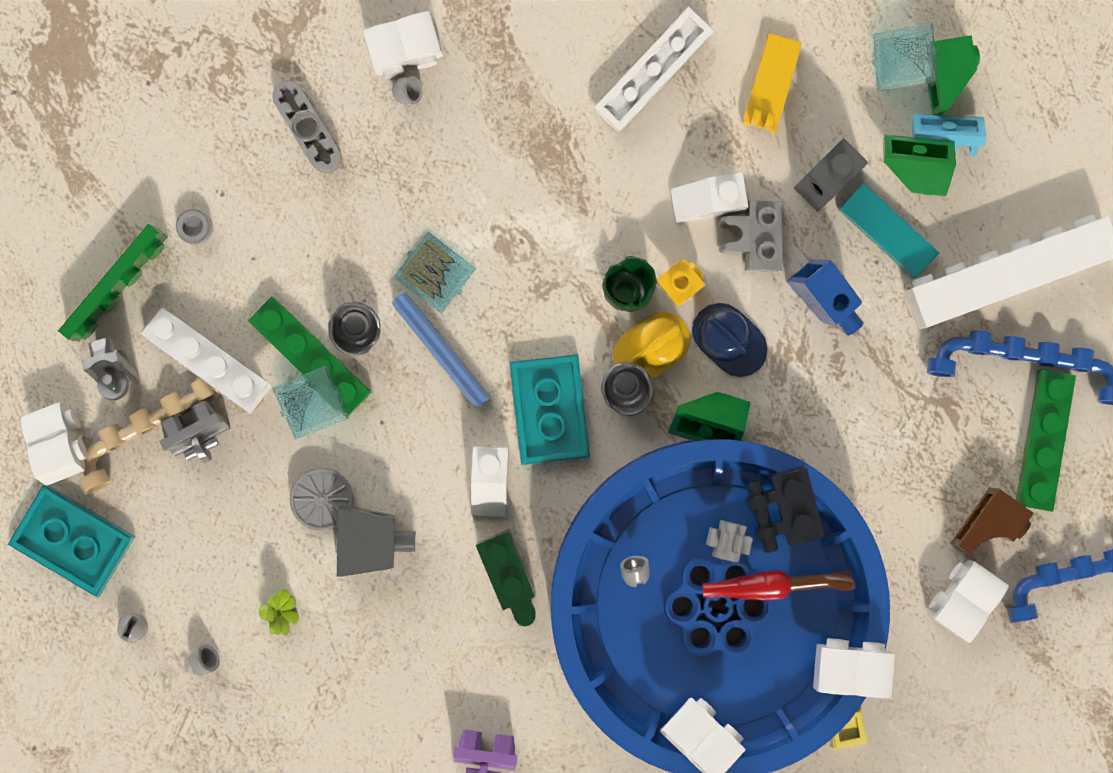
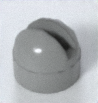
[392,76,422,105]
[620,556,650,587]
[117,613,148,642]
[188,645,220,676]

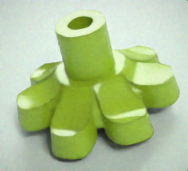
[259,589,299,635]

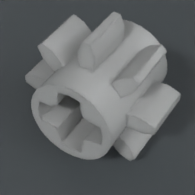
[706,520,753,562]

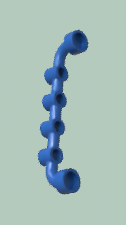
[926,330,1113,405]
[1007,549,1113,623]

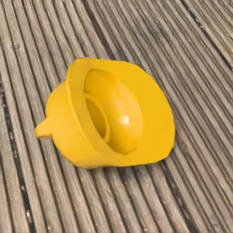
[613,312,691,379]

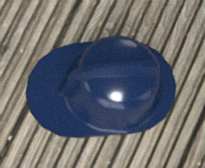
[692,303,768,377]

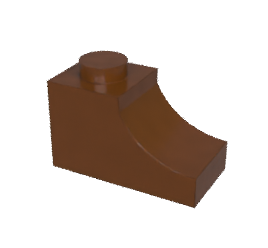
[950,487,1034,554]

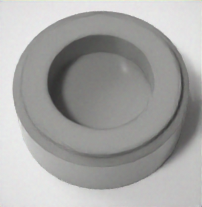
[176,209,213,245]

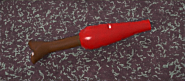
[702,570,855,600]

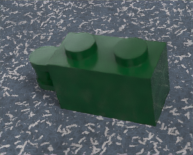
[475,529,536,627]

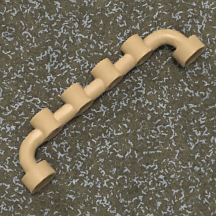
[79,378,265,494]

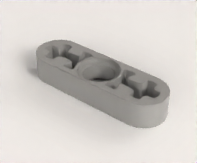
[272,81,342,173]

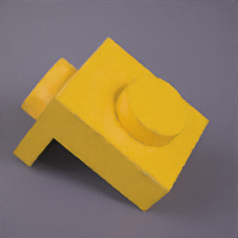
[657,258,705,306]

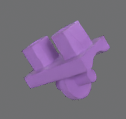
[453,729,517,773]

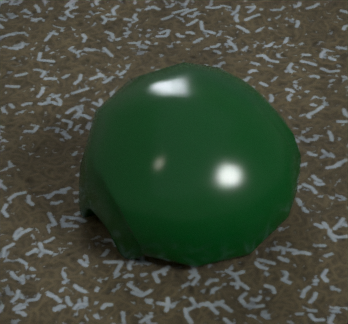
[602,256,657,312]

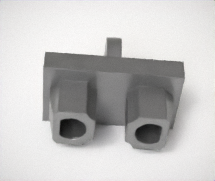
[82,338,139,401]
[159,401,230,463]

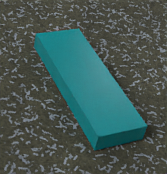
[838,183,939,279]

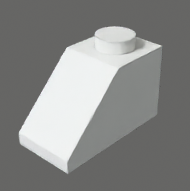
[670,172,748,224]
[471,446,509,517]

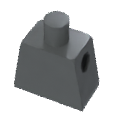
[794,138,868,212]
[336,505,416,577]

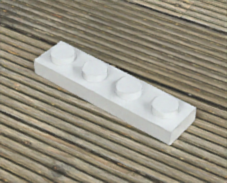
[594,7,714,133]
[141,307,272,414]

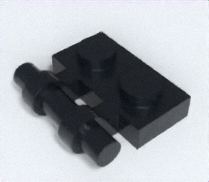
[747,466,825,553]

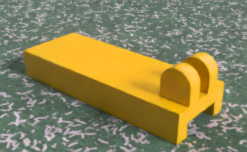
[742,33,802,134]

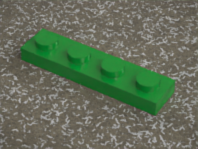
[58,224,168,342]
[248,296,372,417]
[1016,369,1076,512]

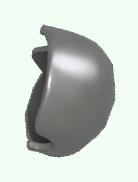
[328,301,381,356]
[601,361,654,417]

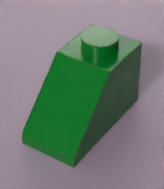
[922,35,980,115]
[883,134,956,196]
[668,392,750,441]

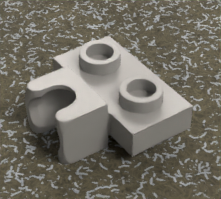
[719,200,783,272]

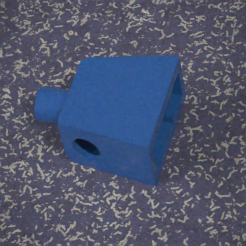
[786,259,864,336]

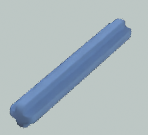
[392,293,489,408]

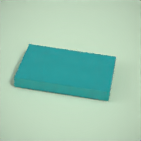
[510,354,590,465]
[7,484,136,597]

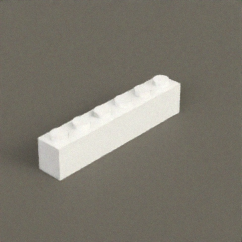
[904,214,1113,330]

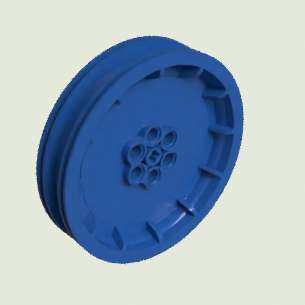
[551,439,890,773]

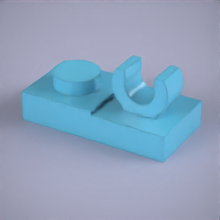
[912,114,986,156]

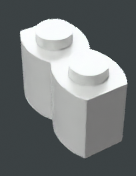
[363,11,443,79]
[21,402,88,486]
[929,560,1009,643]
[813,638,895,698]
[660,698,746,773]

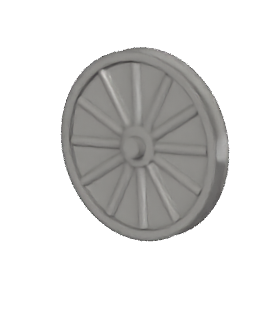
[290,468,353,531]

